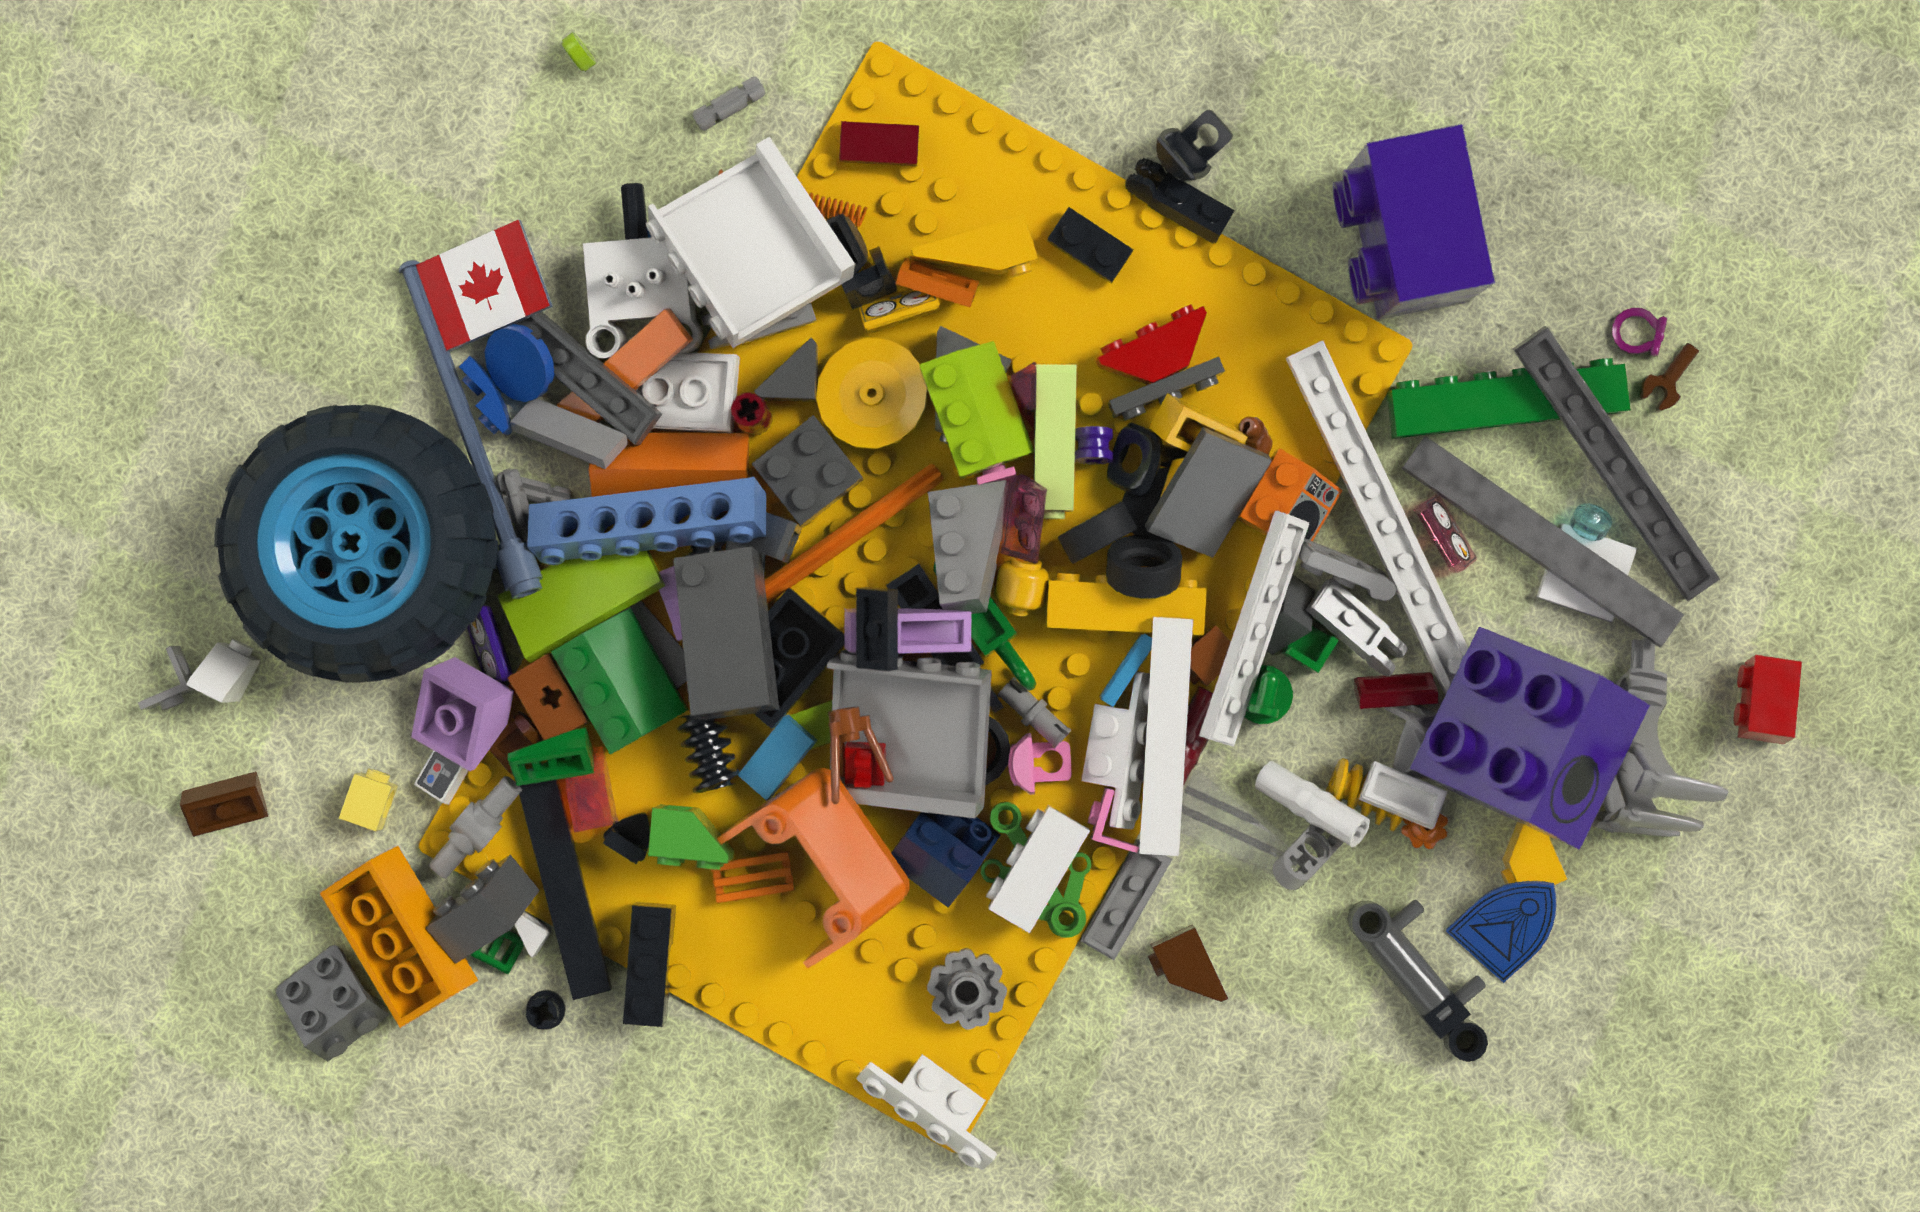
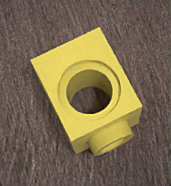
[339,768,398,831]

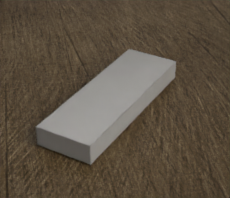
[510,398,629,469]
[1080,839,1172,960]

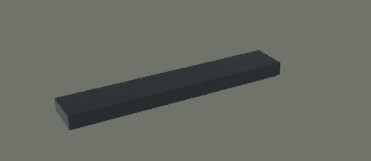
[519,769,612,1000]

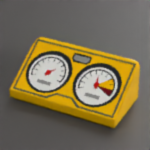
[859,289,940,334]

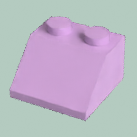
[411,657,514,771]

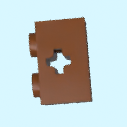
[507,653,591,740]

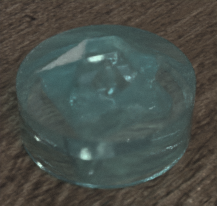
[1570,503,1612,541]

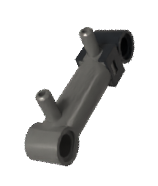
[1347,900,1488,1062]

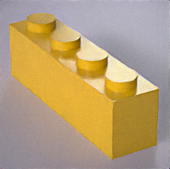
[1046,573,1207,636]

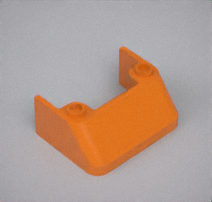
[717,768,910,969]

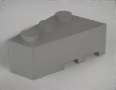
[928,480,1013,614]

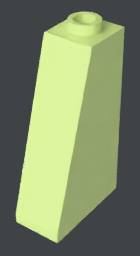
[1033,364,1077,519]

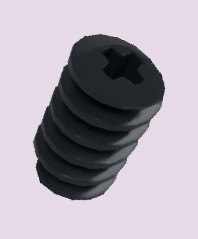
[677,714,740,793]

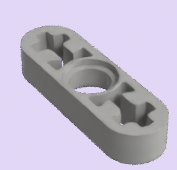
[1273,825,1344,890]

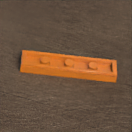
[556,308,693,423]

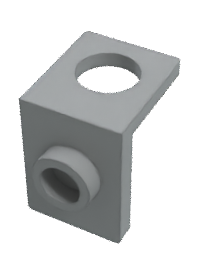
[138,646,195,711]

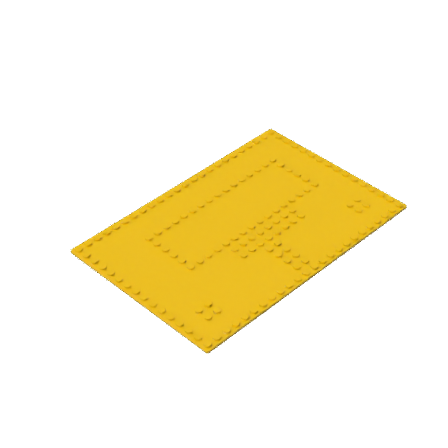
[419,42,1413,1153]

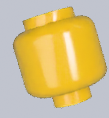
[994,555,1049,616]

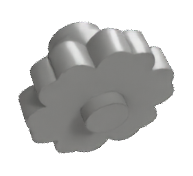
[927,948,1007,1030]

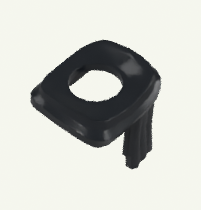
[1107,422,1187,496]

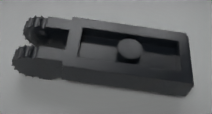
[1125,158,1235,244]

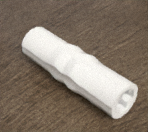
[1255,761,1370,847]

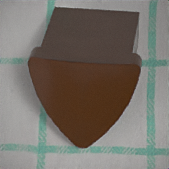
[489,711,544,775]

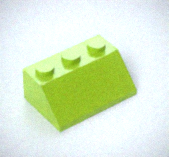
[919,341,1034,480]

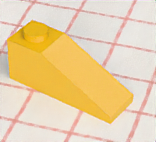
[911,213,1038,278]

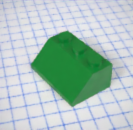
[551,608,689,754]

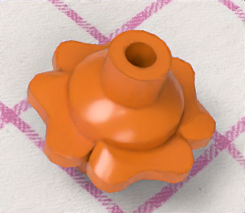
[1401,814,1448,849]

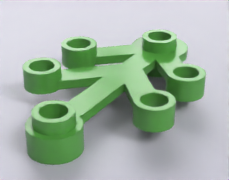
[981,801,1091,938]

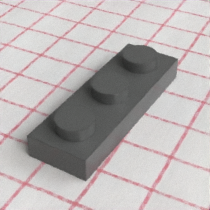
[1108,357,1225,421]

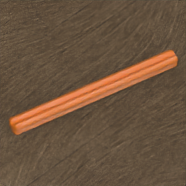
[764,464,944,604]

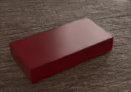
[839,121,919,166]
[1354,672,1438,709]

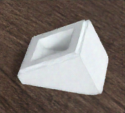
[515,911,552,958]

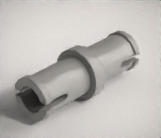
[997,677,1071,748]

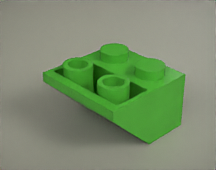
[648,804,734,869]

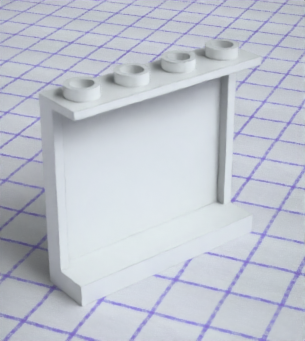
[646,137,855,348]

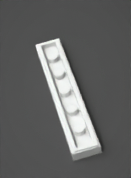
[1199,510,1309,747]
[1139,617,1193,856]

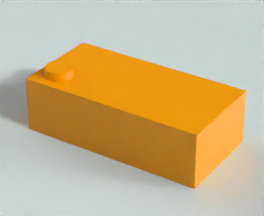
[320,846,479,1028]

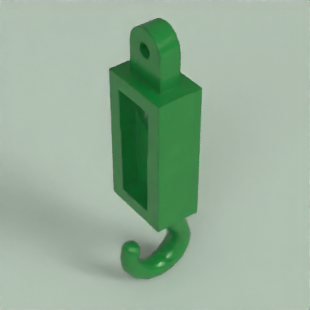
[933,563,1036,691]

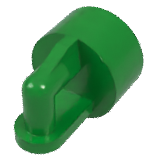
[1244,665,1293,724]

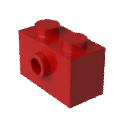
[1733,655,1802,745]

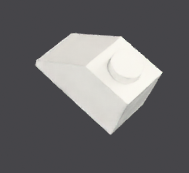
[186,639,260,703]

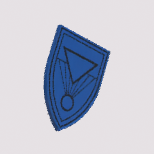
[1446,881,1557,983]

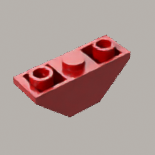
[1096,304,1207,385]

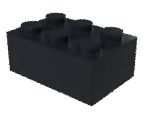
[753,588,844,729]

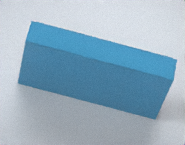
[1100,634,1152,707]
[738,715,817,801]

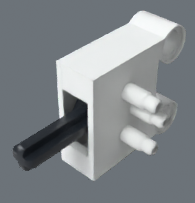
[583,183,704,359]

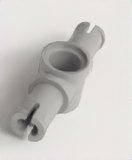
[429,776,522,879]

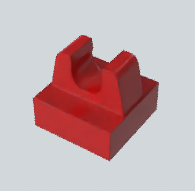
[845,741,886,788]

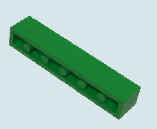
[1387,358,1631,439]

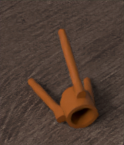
[828,706,894,804]

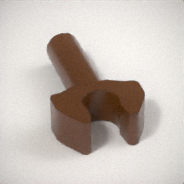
[1640,343,1699,412]

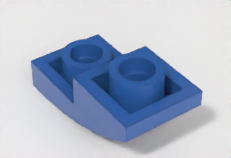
[459,356,513,436]

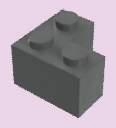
[426,855,540,964]

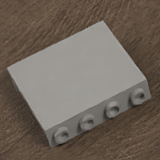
[827,649,992,818]

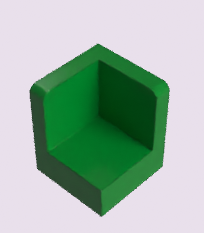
[1280,626,1339,673]

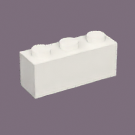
[986,805,1090,933]

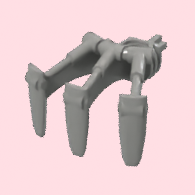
[1592,638,1729,837]

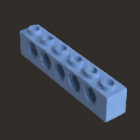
[527,477,766,565]

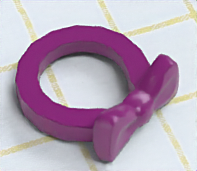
[1612,308,1667,357]

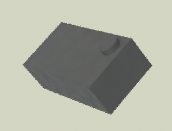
[673,547,779,721]

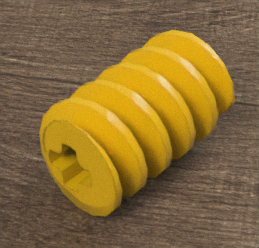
[1325,758,1403,832]

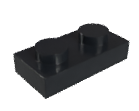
[1047,207,1134,284]
[856,587,898,671]

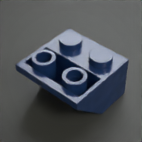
[891,812,1001,908]

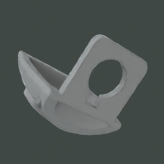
[1384,705,1437,779]

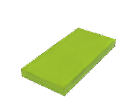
[498,550,665,663]

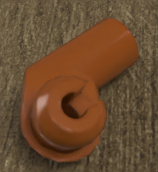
[1238,416,1273,455]

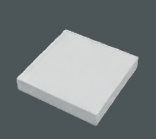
[1536,523,1637,622]

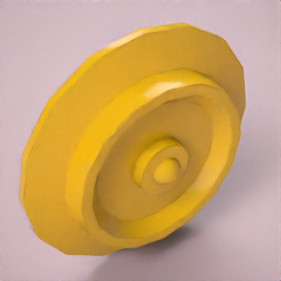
[816,337,928,449]

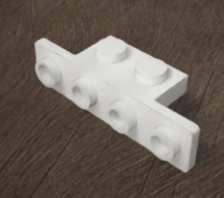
[1081,671,1150,829]
[856,1054,997,1170]

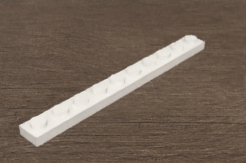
[1286,340,1468,695]

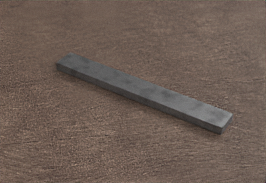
[1512,326,1720,601]
[1402,436,1684,648]

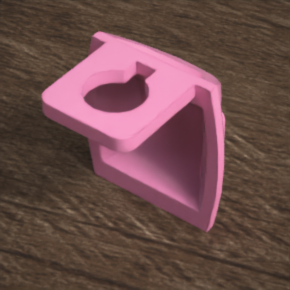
[1008,733,1072,795]

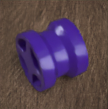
[1075,426,1113,465]

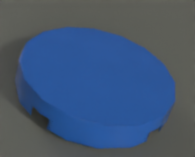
[485,324,554,402]

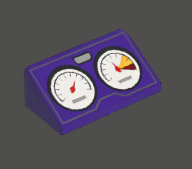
[467,606,513,683]

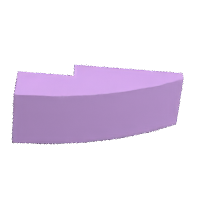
[844,608,971,653]

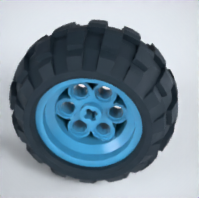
[214,404,498,683]

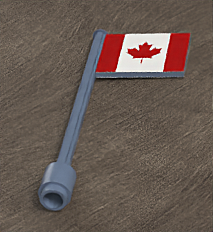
[399,219,553,599]

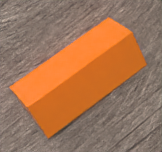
[589,433,749,512]

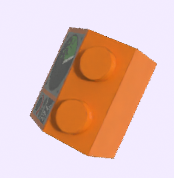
[1237,448,1343,541]

